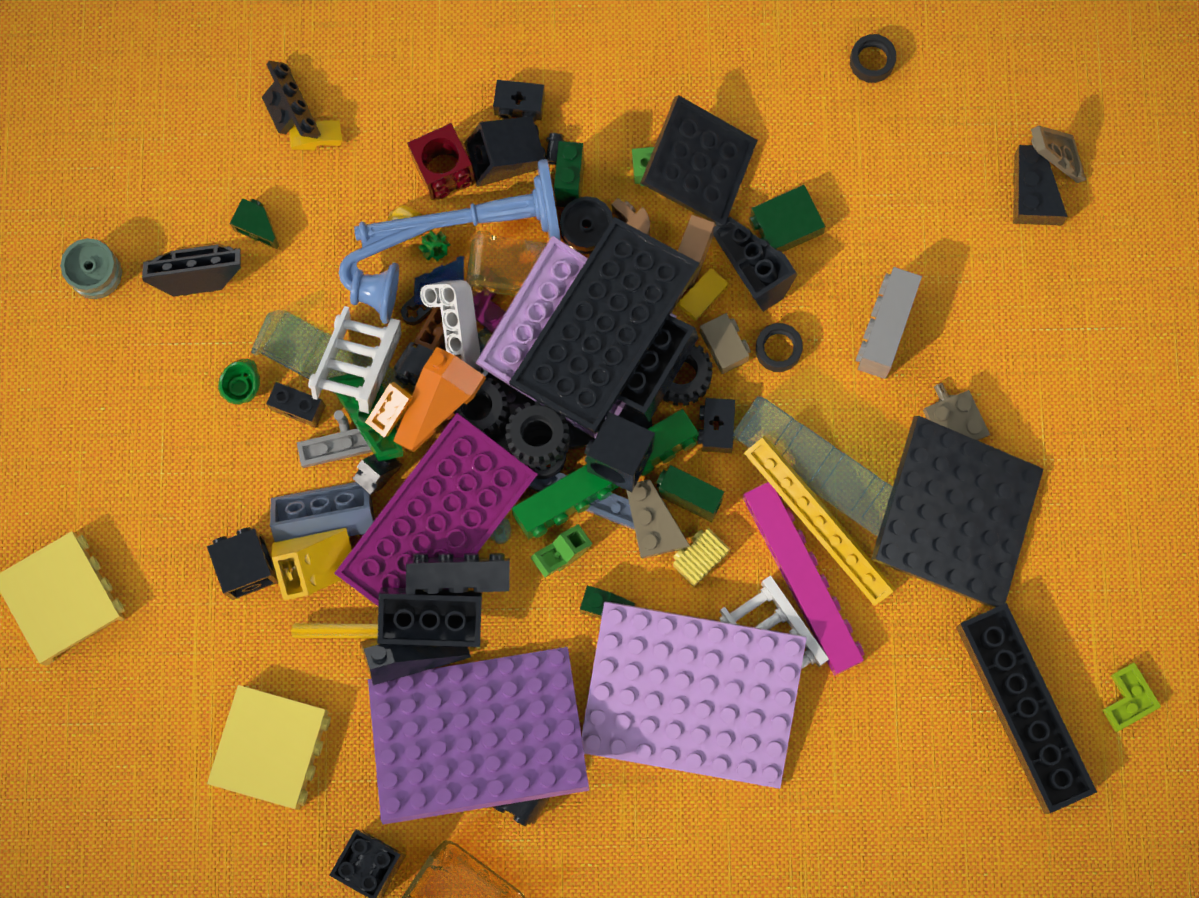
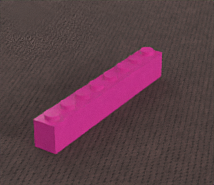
[743,482,865,676]

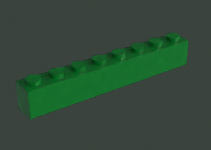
[512,409,699,540]

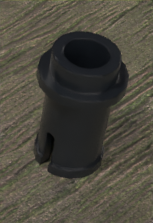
[546,133,565,165]

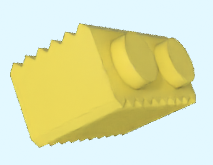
[673,528,730,587]

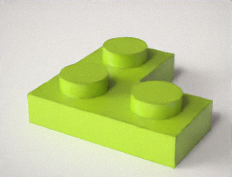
[1102,662,1161,732]

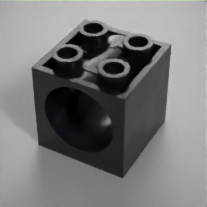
[585,412,655,492]
[207,527,279,600]
[329,829,406,898]

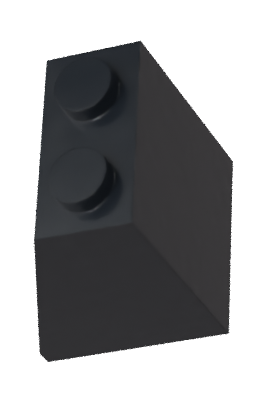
[464,116,546,187]

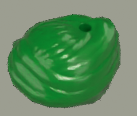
[218,359,260,405]

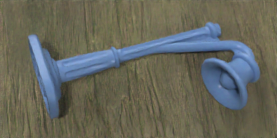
[339,159,560,324]

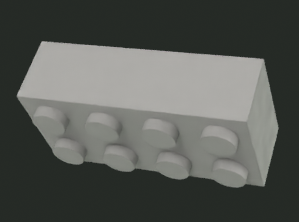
[855,267,922,379]

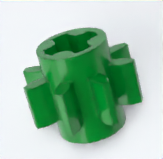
[418,230,451,262]

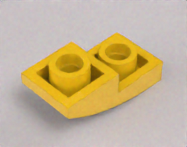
[289,120,342,151]
[677,268,729,321]

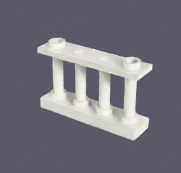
[308,306,402,413]
[719,575,829,669]

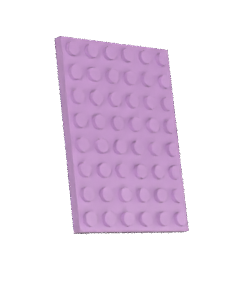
[581,601,807,789]

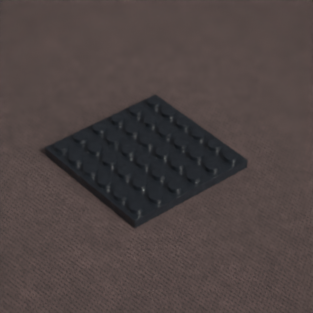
[871,416,1043,608]

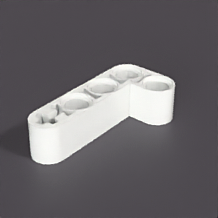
[420,280,482,372]

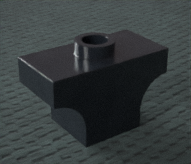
[352,454,403,495]

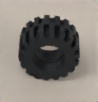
[663,345,713,406]
[449,377,509,439]
[505,401,570,470]

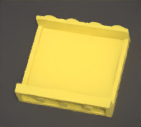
[0,531,125,666]
[207,685,331,810]

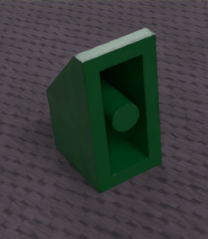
[229,198,279,249]
[580,585,636,619]

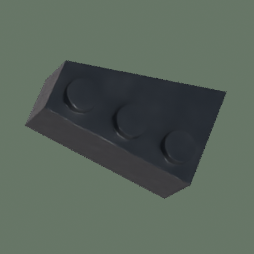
[1013,145,1068,226]

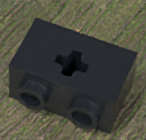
[493,80,545,122]
[266,382,326,428]
[698,398,735,453]

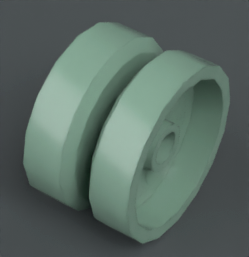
[60,238,122,299]

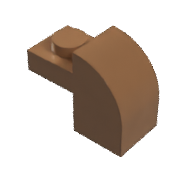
[612,198,650,235]

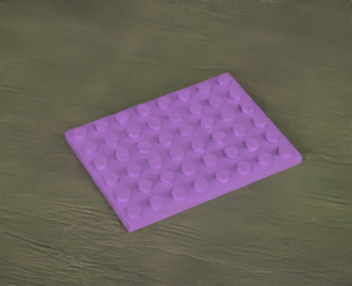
[368,647,590,824]

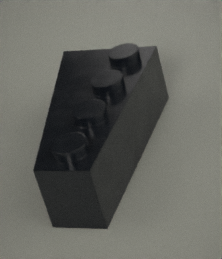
[406,553,510,594]

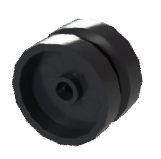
[560,196,613,258]

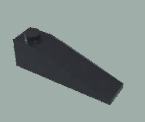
[713,217,798,312]
[360,638,471,685]

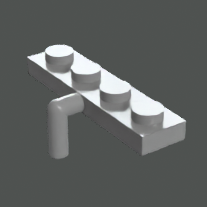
[297,410,372,468]

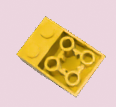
[272,528,352,600]

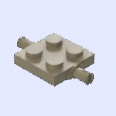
[923,383,990,441]

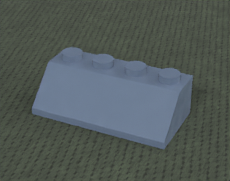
[270,482,375,542]

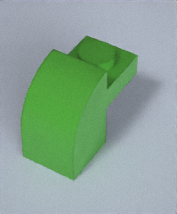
[531,524,592,578]

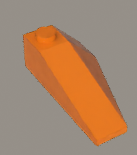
[394,347,486,452]

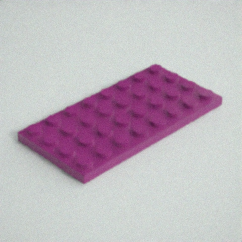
[334,413,537,607]

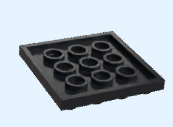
[640,95,758,226]

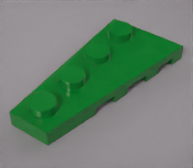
[329,374,403,462]

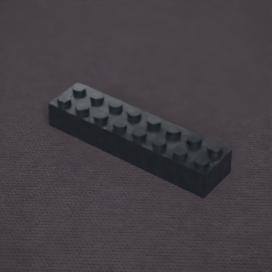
[956,603,1097,814]

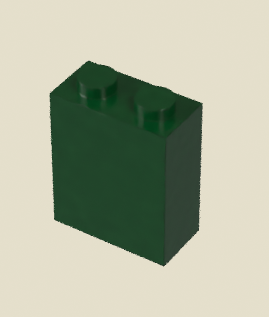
[554,141,585,207]
[749,185,826,252]
[656,465,725,522]

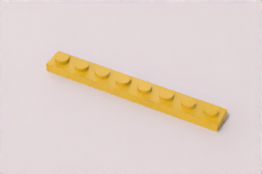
[744,435,895,606]

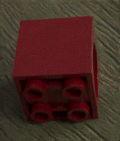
[407,123,475,200]

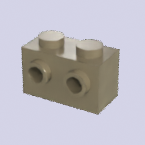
[699,313,751,374]

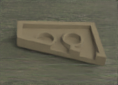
[1031,126,1086,183]
[627,479,691,559]

